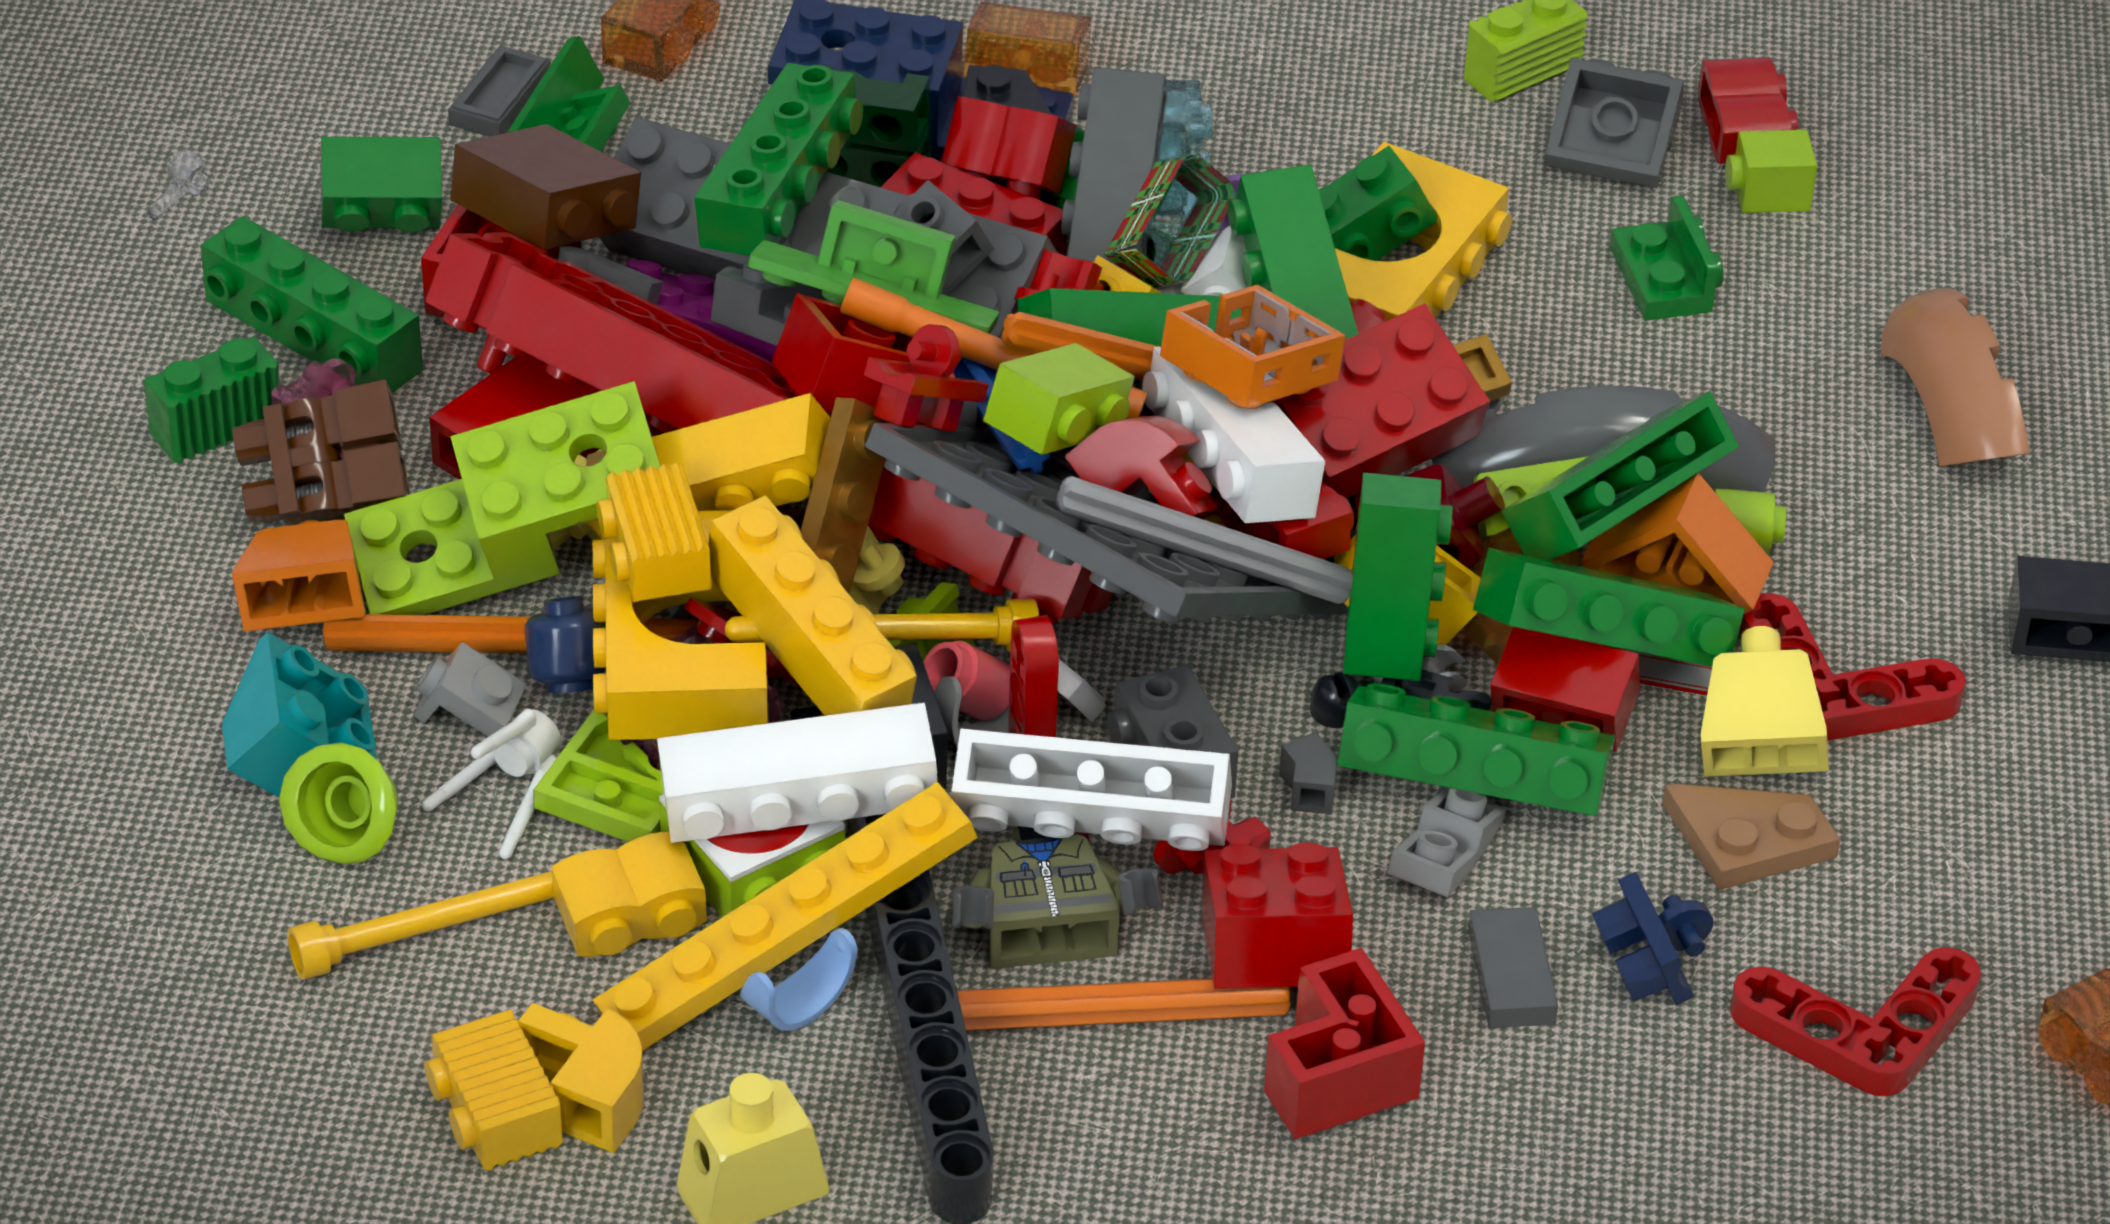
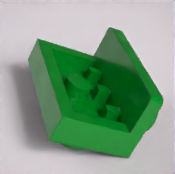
[1318,146,1437,261]

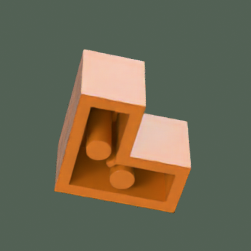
[1581,473,1774,614]

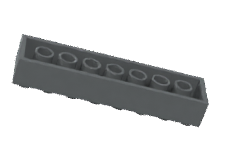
[599,117,1057,339]

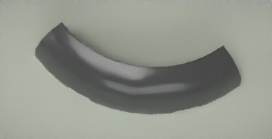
[1431,385,1775,492]

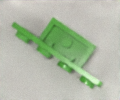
[748,200,999,334]

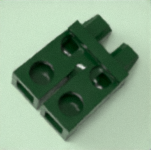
[816,64,932,187]

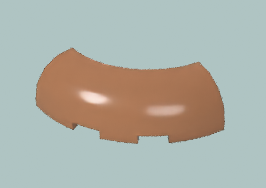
[1881,288,2030,467]

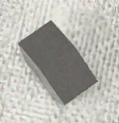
[1279,732,1338,815]

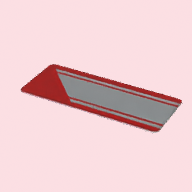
[1625,649,1712,696]

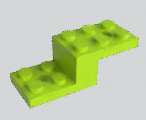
[344,381,660,615]

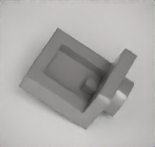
[413,642,527,736]

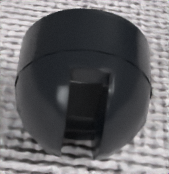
[1310,671,1360,728]

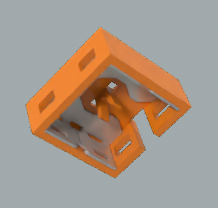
[1160,284,1346,409]

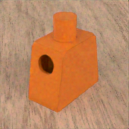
[232,519,366,632]

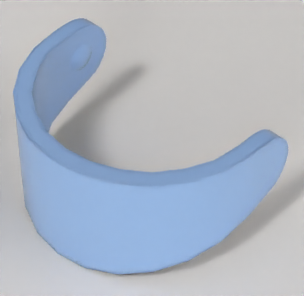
[740,928,857,1031]

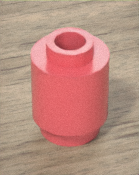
[923,641,1010,721]

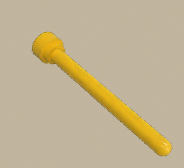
[725,599,1039,651]
[287,871,554,980]

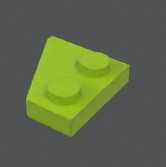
[533,709,664,842]

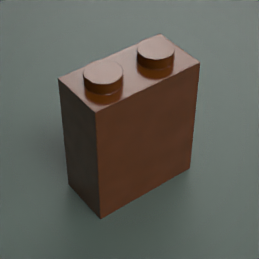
[450,124,641,250]

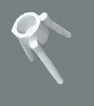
[422,708,561,859]

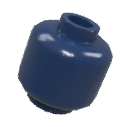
[524,596,606,693]

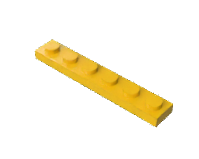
[593,782,977,1051]

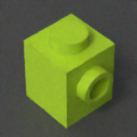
[1725,130,1818,213]

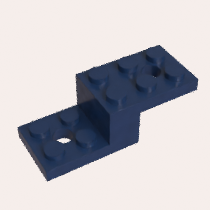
[768,0,1074,162]

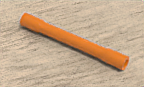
[840,277,1148,419]

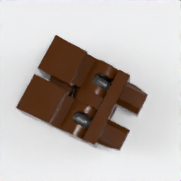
[232,379,410,526]

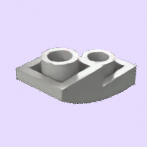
[1387,787,1506,897]

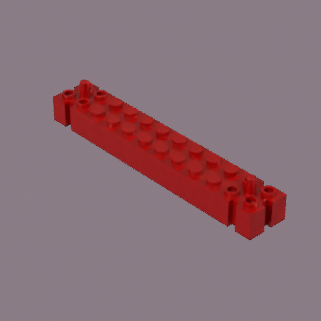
[425,232,1113,623]

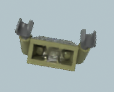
[952,826,1163,969]

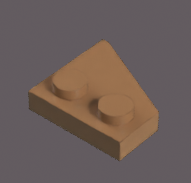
[1663,784,1841,890]

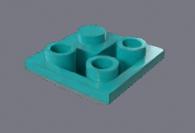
[222,632,377,797]

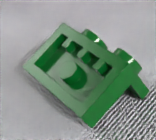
[1609,195,1724,321]

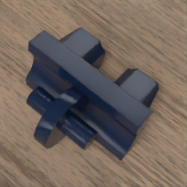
[1592,872,1714,1005]

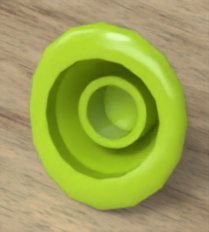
[279,743,399,864]

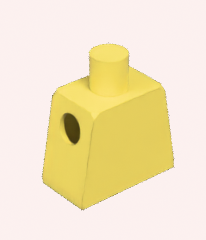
[1701,626,1829,777]
[677,1073,829,1224]

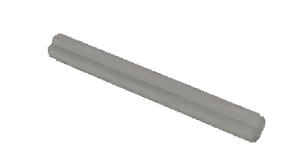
[1056,476,1353,604]

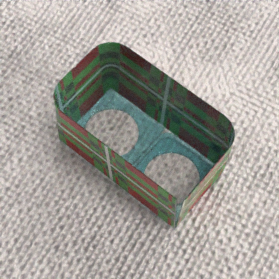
[1104,155,1235,288]

